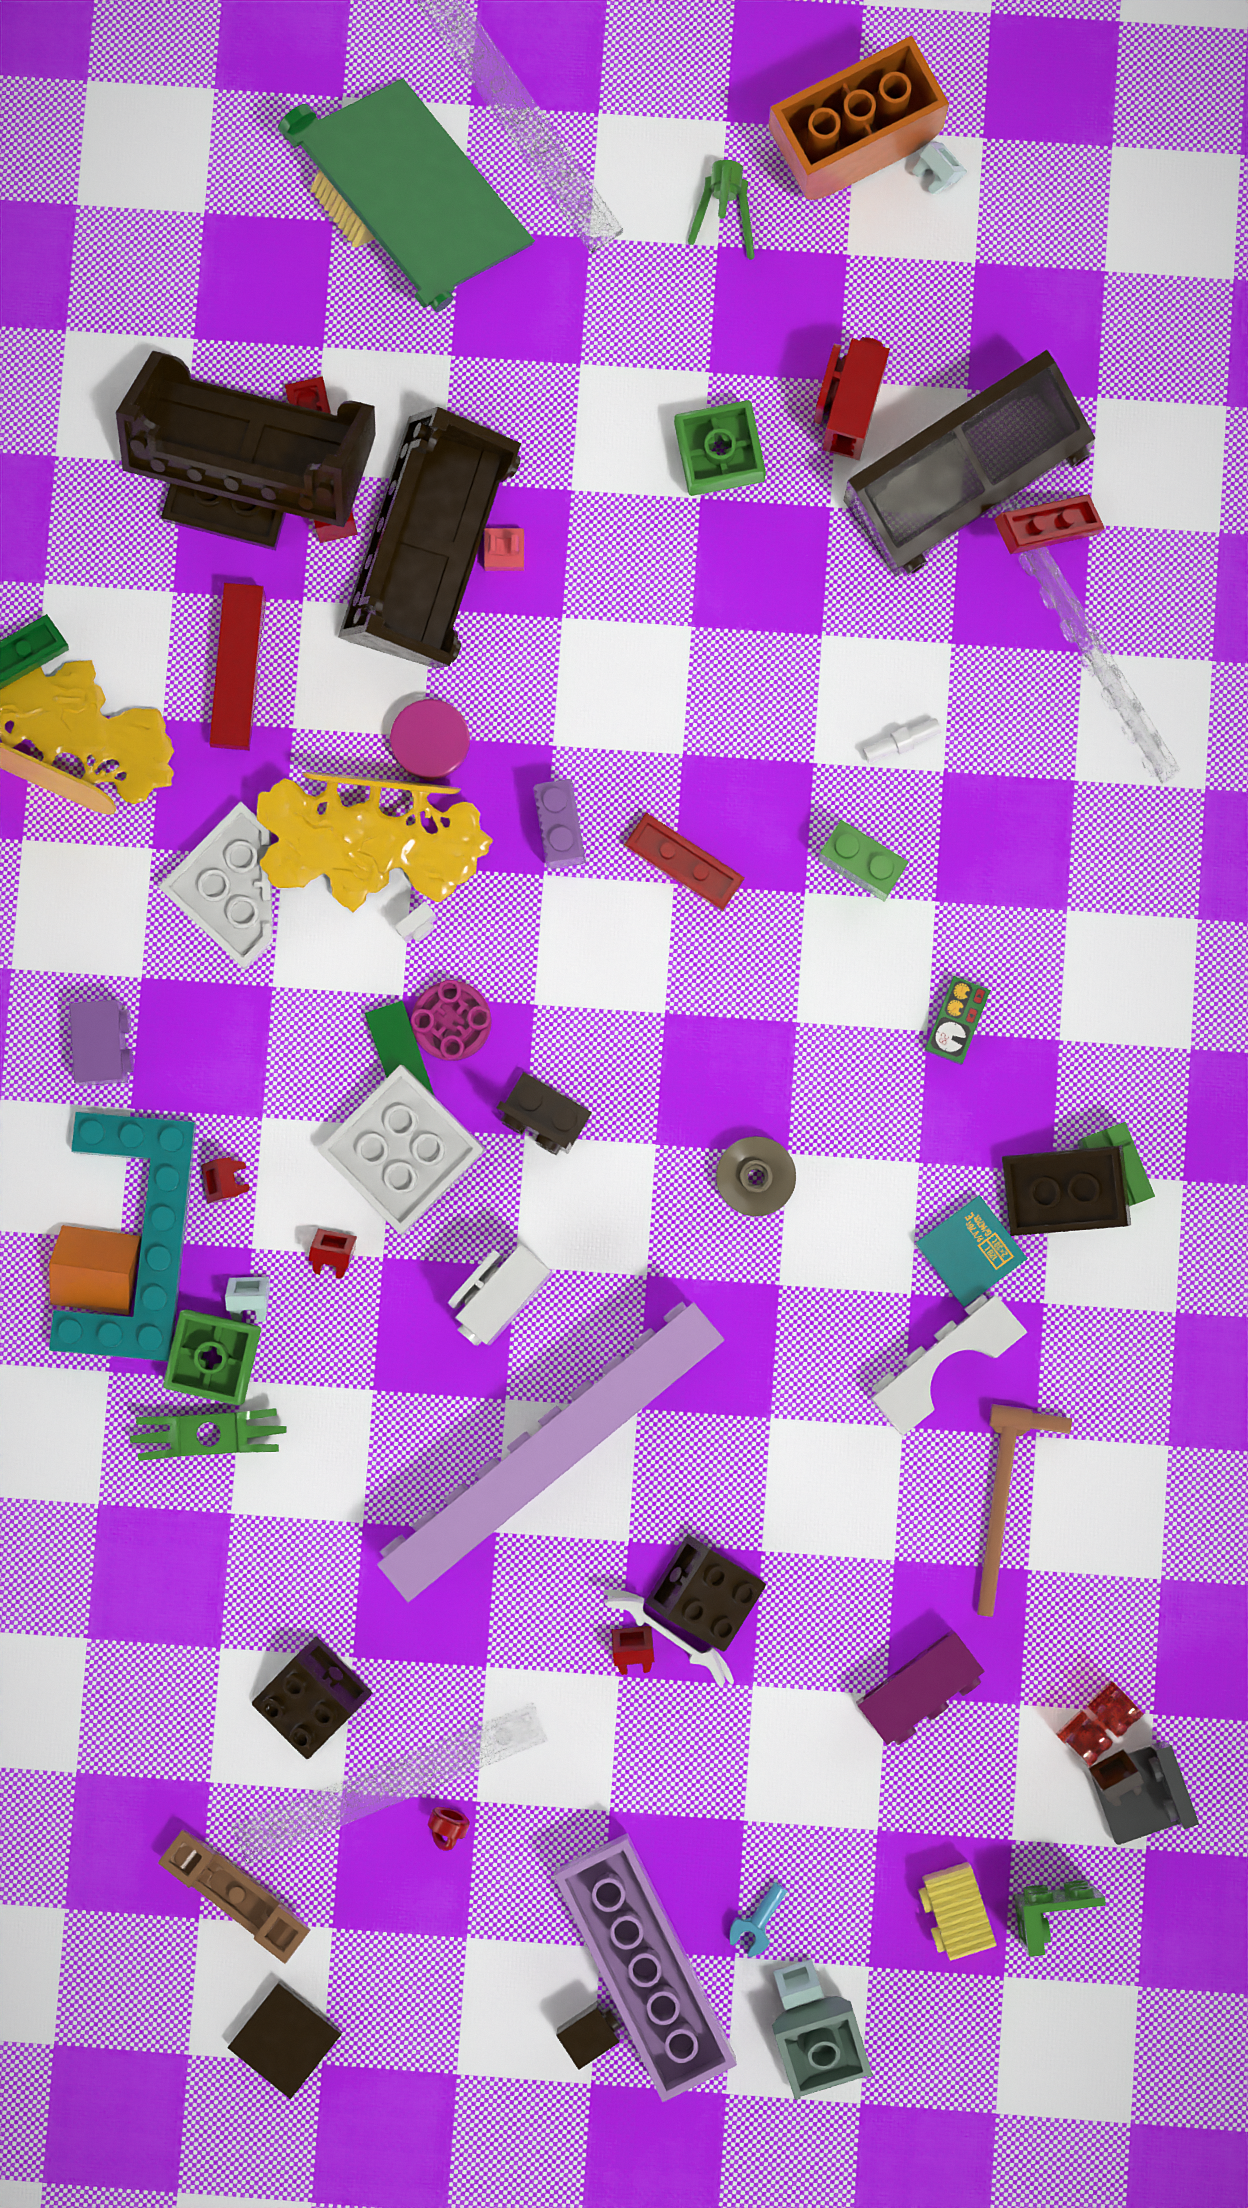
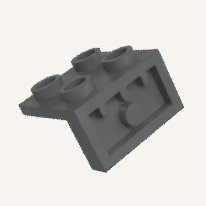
[1090,1741,1199,1845]

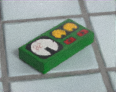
[924,976,991,1065]

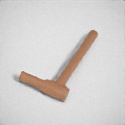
[977,1404,1072,1617]

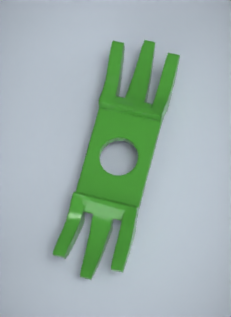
[130,1408,287,1461]

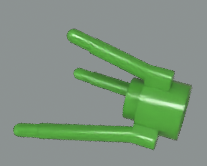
[688,160,755,260]

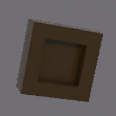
[1088,1749,1144,1807]

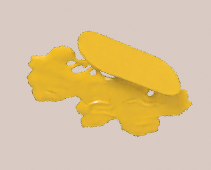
[0,660,174,815]
[257,772,493,913]

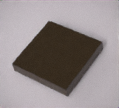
[227,1981,343,2100]

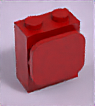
[813,337,890,461]

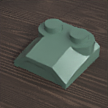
[772,1996,873,2100]

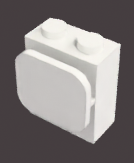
[448,1244,553,1346]

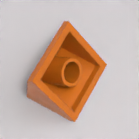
[49,1225,142,1315]

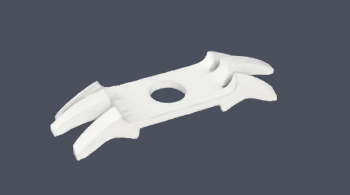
[603,1589,734,1688]

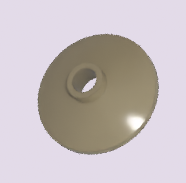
[716,1136,796,1217]

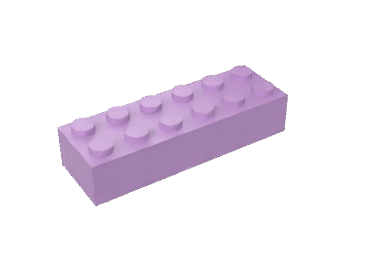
[554,1833,737,2102]

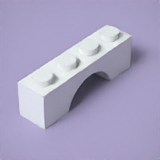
[870,1294,1027,1436]

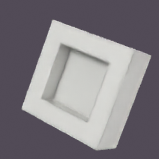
[394,901,437,943]

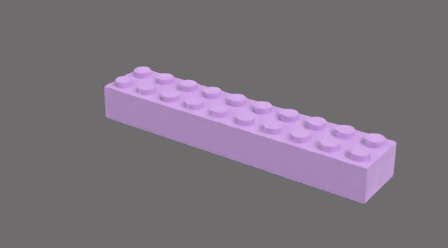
[377,1302,725,1602]

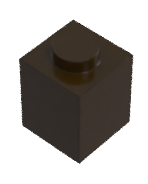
[556,2000,622,2070]

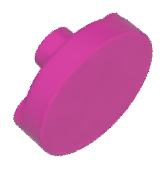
[390,699,471,781]
[411,980,492,1061]

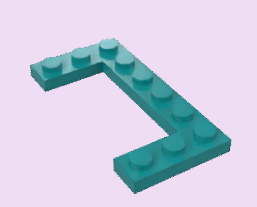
[49,1112,197,1362]

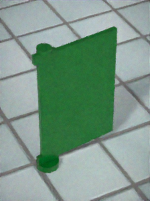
[278,78,535,313]

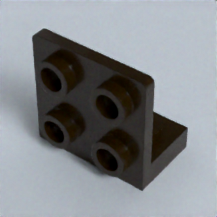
[496,1072,592,1156]
[645,1534,766,1652]
[252,1636,373,1759]

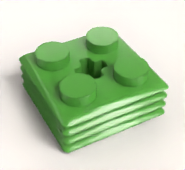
[674,400,766,496]
[163,1309,261,1406]

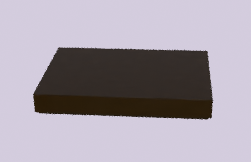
[161,483,286,551]
[1002,1145,1131,1236]

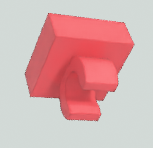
[484,528,524,571]

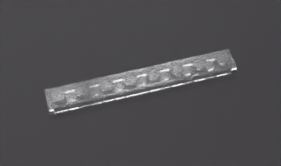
[417,0,623,254]
[1001,499,1181,784]
[232,1702,548,1865]

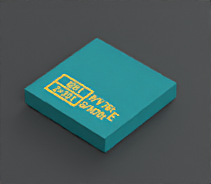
[915,1195,1028,1307]

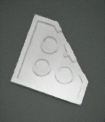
[158,801,273,970]

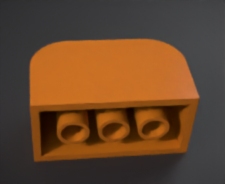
[769,35,949,200]

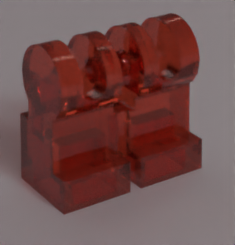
[1055,1680,1144,1767]

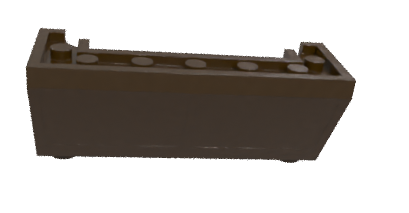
[115,351,376,527]
[338,407,521,669]

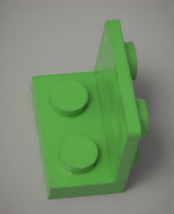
[1014,1880,1106,1957]

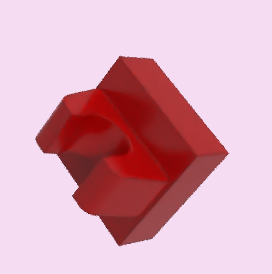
[201,1157,250,1204]
[308,1228,357,1279]
[611,1626,655,1675]

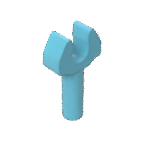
[730,1882,788,1957]

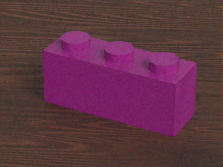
[856,1629,985,1745]

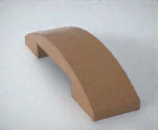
[158,1829,311,1964]

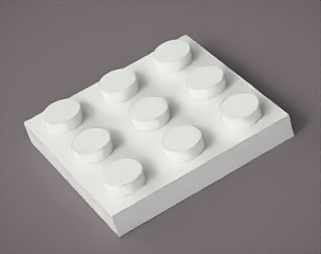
[317,1065,487,1235]

